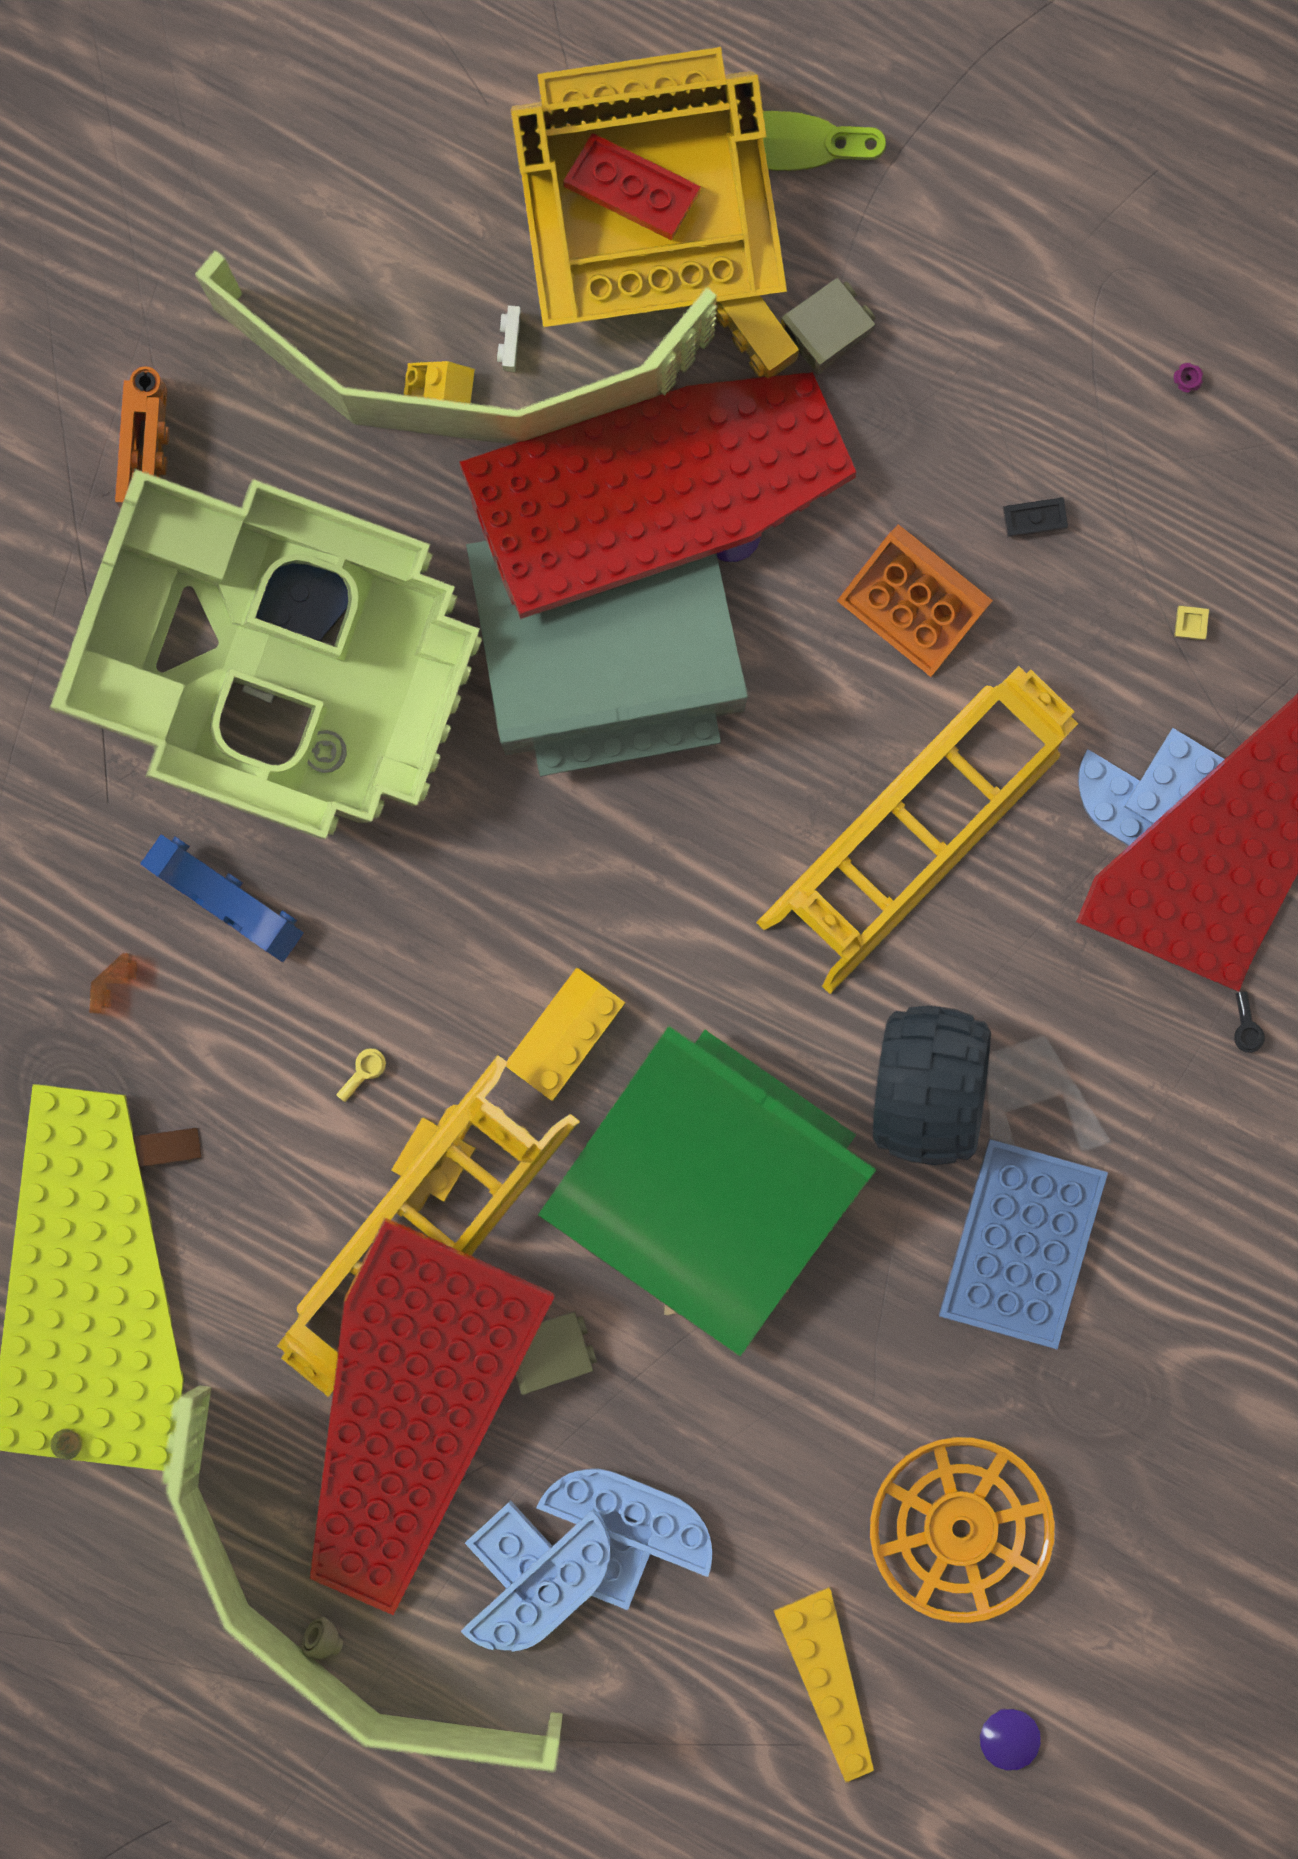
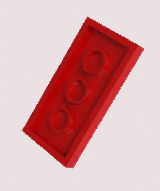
[563,133,701,241]

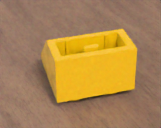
[404,361,475,404]

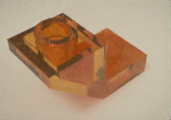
[89,953,137,1014]

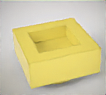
[1174,606,1209,640]

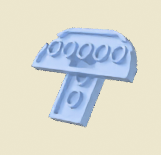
[1078,728,1224,846]
[536,1468,712,1610]
[461,1500,611,1652]

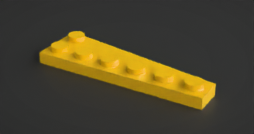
[773,1587,874,1782]

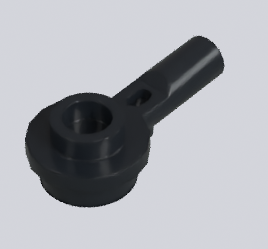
[1234,992,1265,1053]

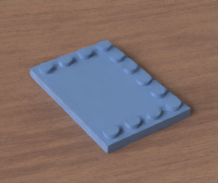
[939,1139,1108,1349]

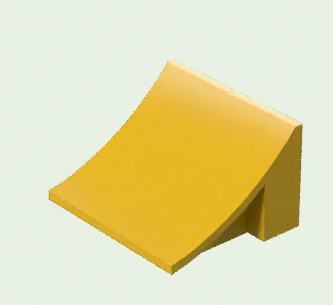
[511,47,787,327]

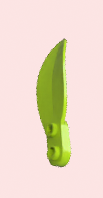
[763,111,886,171]

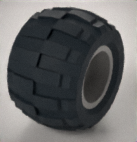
[873,1005,991,1165]

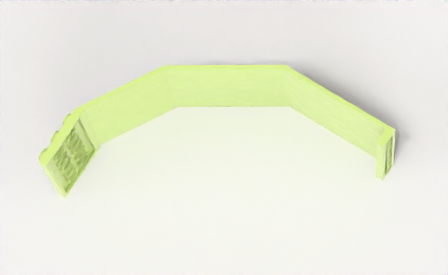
[195,250,717,444]
[163,1385,563,1771]

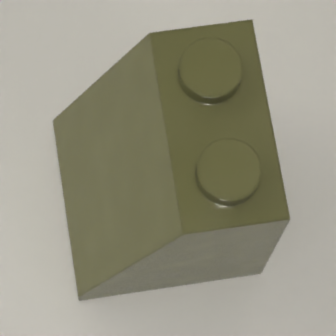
[780,278,876,375]
[515,1311,597,1395]

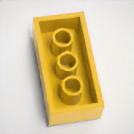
[715,295,799,379]

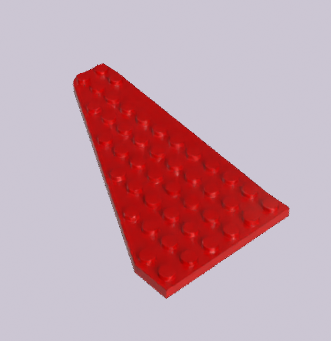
[1076,693,1298,992]

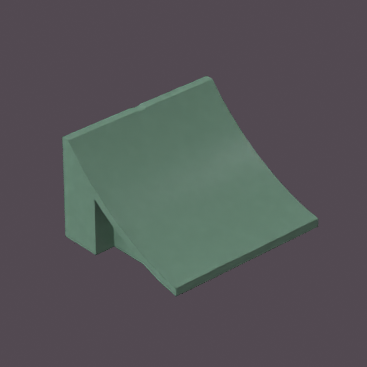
[466,541,748,777]

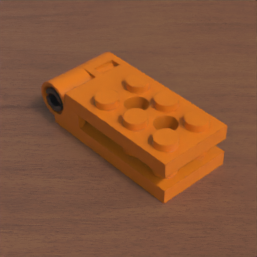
[115,366,170,508]

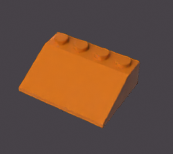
[837,524,993,677]

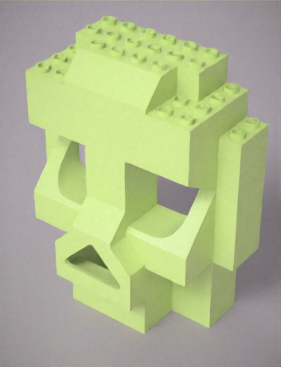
[50,469,482,839]

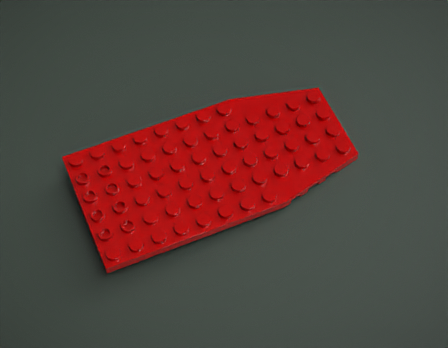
[459,372,856,619]

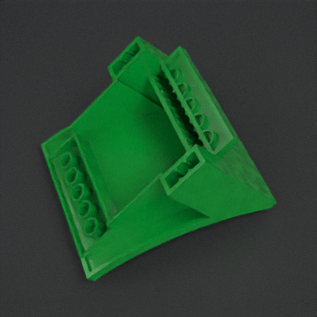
[537,1026,876,1357]

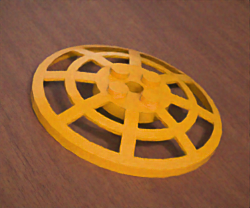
[870,1437,1055,1623]

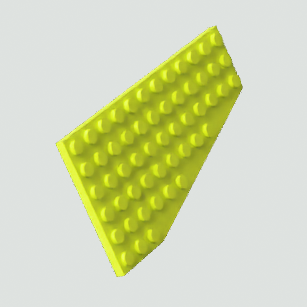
[0,1084,184,1471]

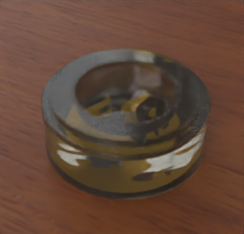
[51,1428,83,1460]

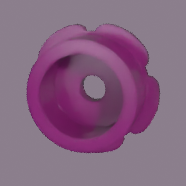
[1173,363,1203,393]

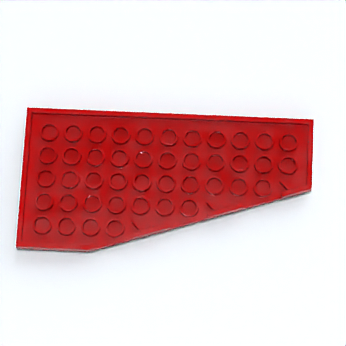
[310,1217,554,1615]

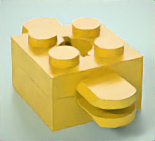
[391,1105,477,1212]

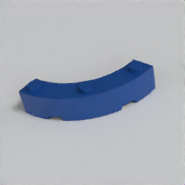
[140,834,304,962]

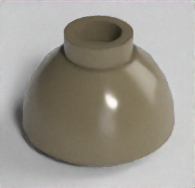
[302,1616,343,1659]

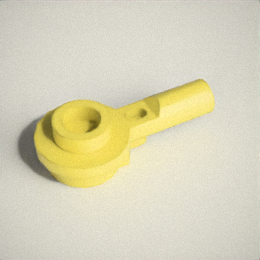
[336,1048,386,1102]

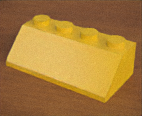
[506,967,626,1101]

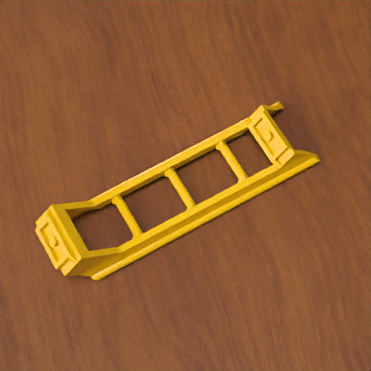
[756,666,1079,994]
[277,1055,579,1397]

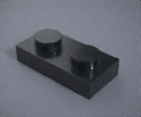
[1003,497,1068,538]

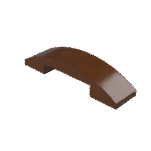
[133,1128,202,1167]

